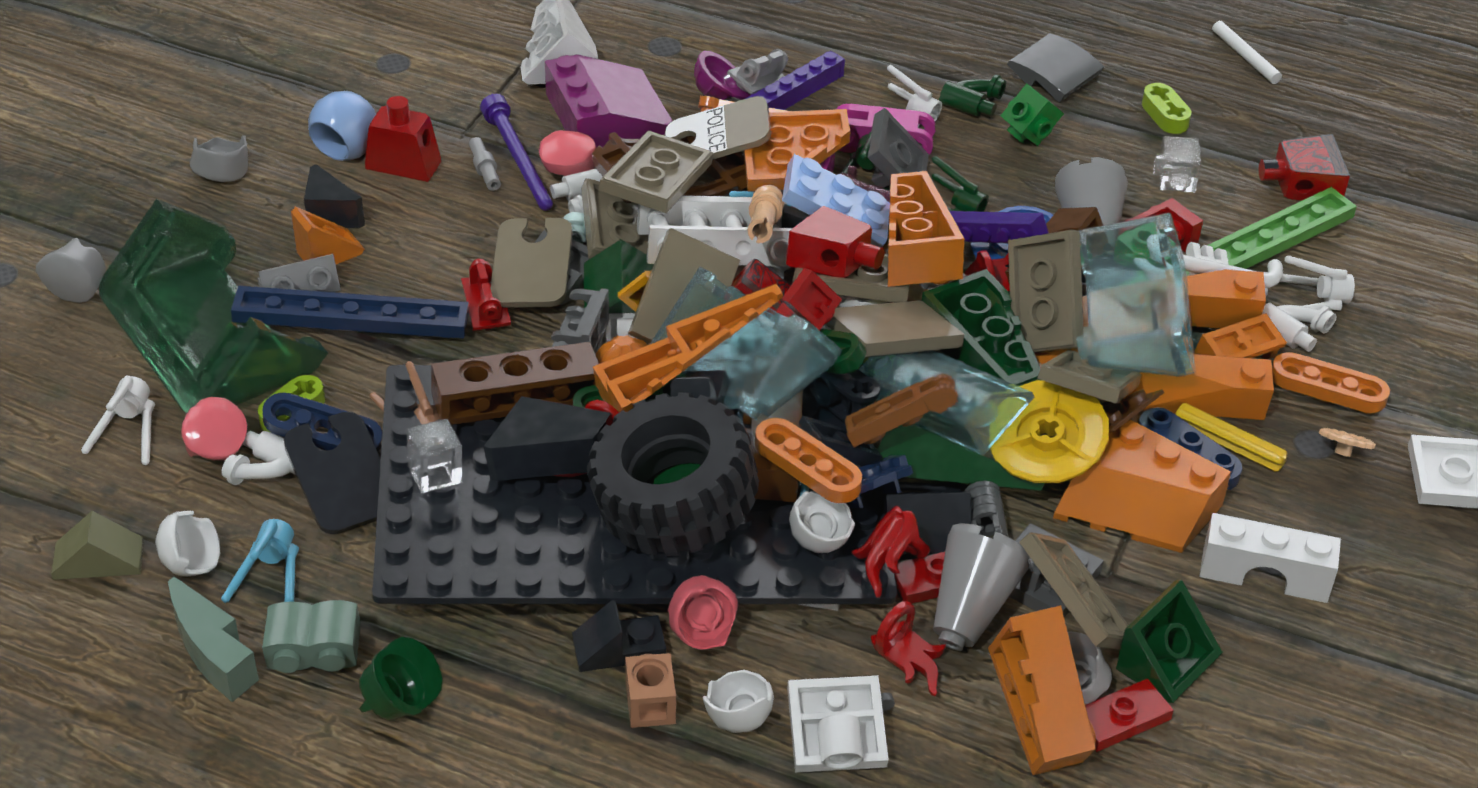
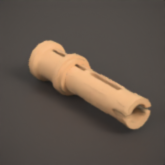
[747,185,785,243]

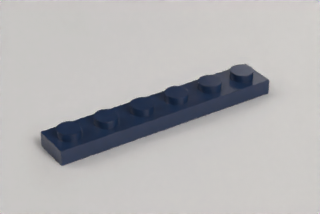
[231,286,469,338]

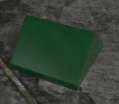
[584,239,654,314]
[1116,579,1223,703]

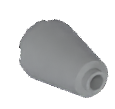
[1055,157,1128,260]
[933,523,1031,651]

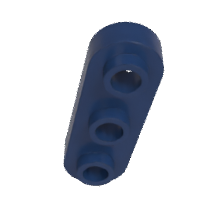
[263,392,382,452]
[1138,408,1242,491]

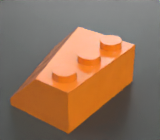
[1053,419,1231,553]

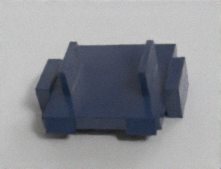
[846,455,913,508]

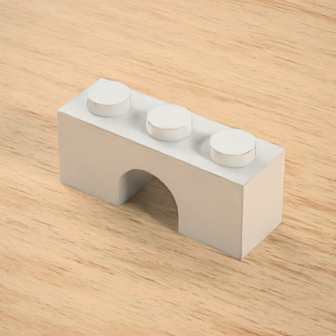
[1199,513,1341,603]

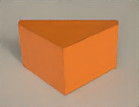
[291,206,365,264]

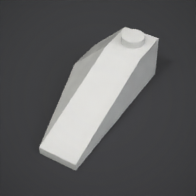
[520,0,598,85]

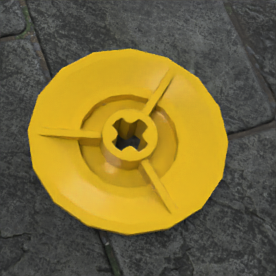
[986,380,1109,483]

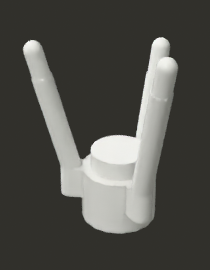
[887,65,942,127]
[1263,256,1355,311]
[81,376,155,465]

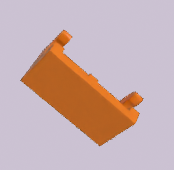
[1193,313,1287,360]

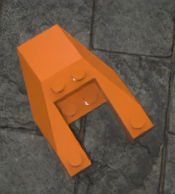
[1034,269,1274,420]

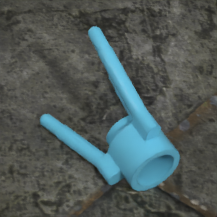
[221,519,299,603]

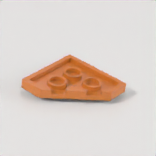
[743,109,850,191]

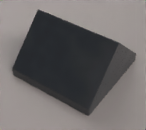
[880,491,971,560]

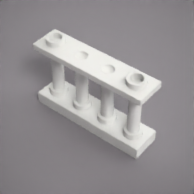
[637,196,792,266]

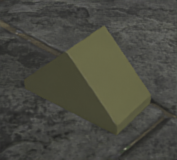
[51,511,144,580]

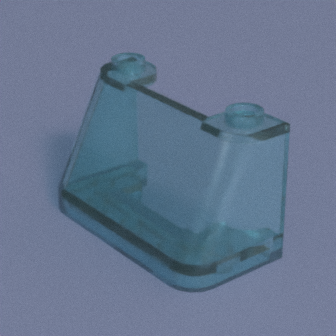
[1077,213,1195,377]
[649,267,842,420]

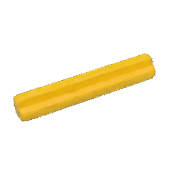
[1175,403,1288,472]

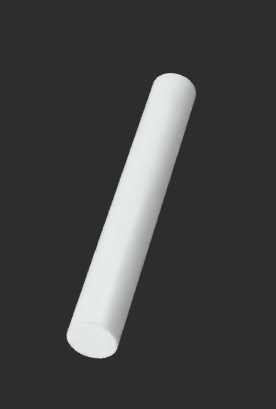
[1212,21,1282,84]

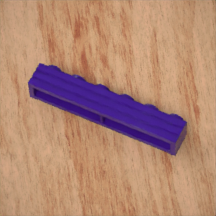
[745,50,845,110]
[949,211,1049,243]

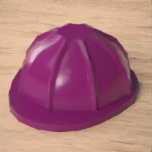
[694,51,751,100]

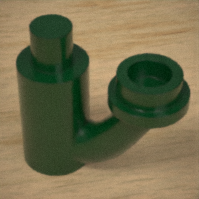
[939,74,1007,117]

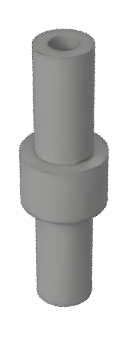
[469,137,501,191]

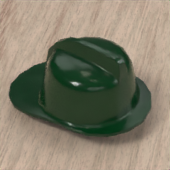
[359,636,443,721]

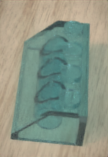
[859,350,1034,455]

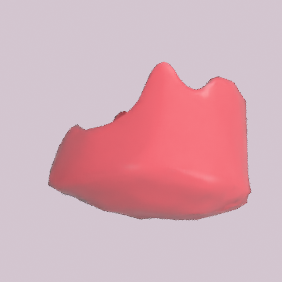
[539,130,596,176]
[181,397,247,461]
[668,575,738,650]

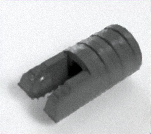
[965,481,1009,537]

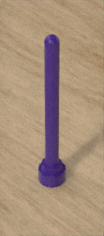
[480,94,553,211]

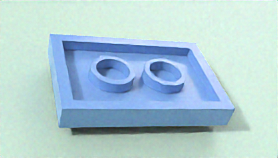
[782,154,890,247]

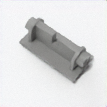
[727,49,788,94]
[257,254,341,292]

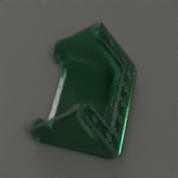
[99,198,328,414]

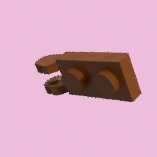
[845,373,959,447]

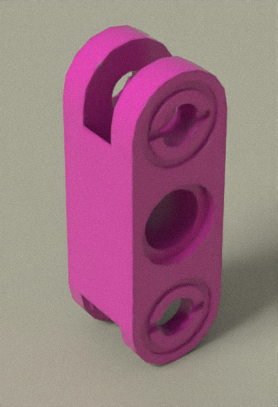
[836,104,936,154]

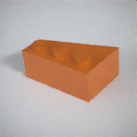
[988,605,1096,775]

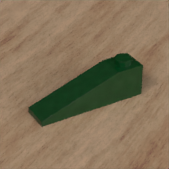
[922,269,1040,393]
[877,424,1045,491]

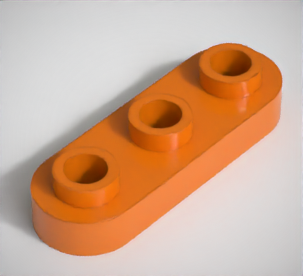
[1272,352,1390,413]
[755,418,862,503]

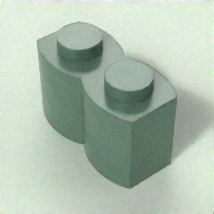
[262,600,361,673]

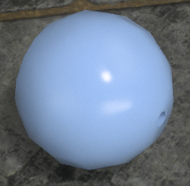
[308,91,376,161]

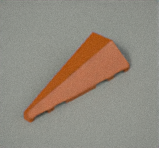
[593,284,783,413]

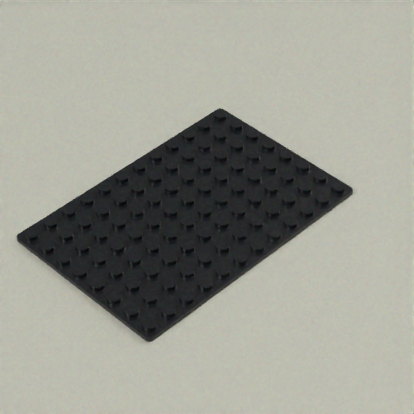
[372,364,897,604]

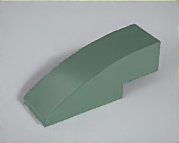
[168,577,259,702]

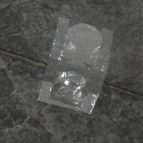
[1153,136,1201,192]
[407,419,462,493]

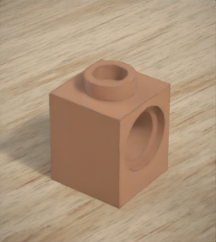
[625,653,676,728]

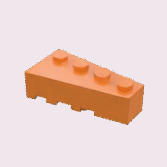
[888,171,964,287]

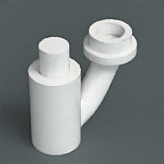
[550,169,603,214]
[1262,303,1337,352]
[222,431,296,485]

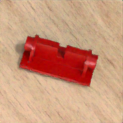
[461,258,511,331]

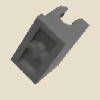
[551,288,609,353]

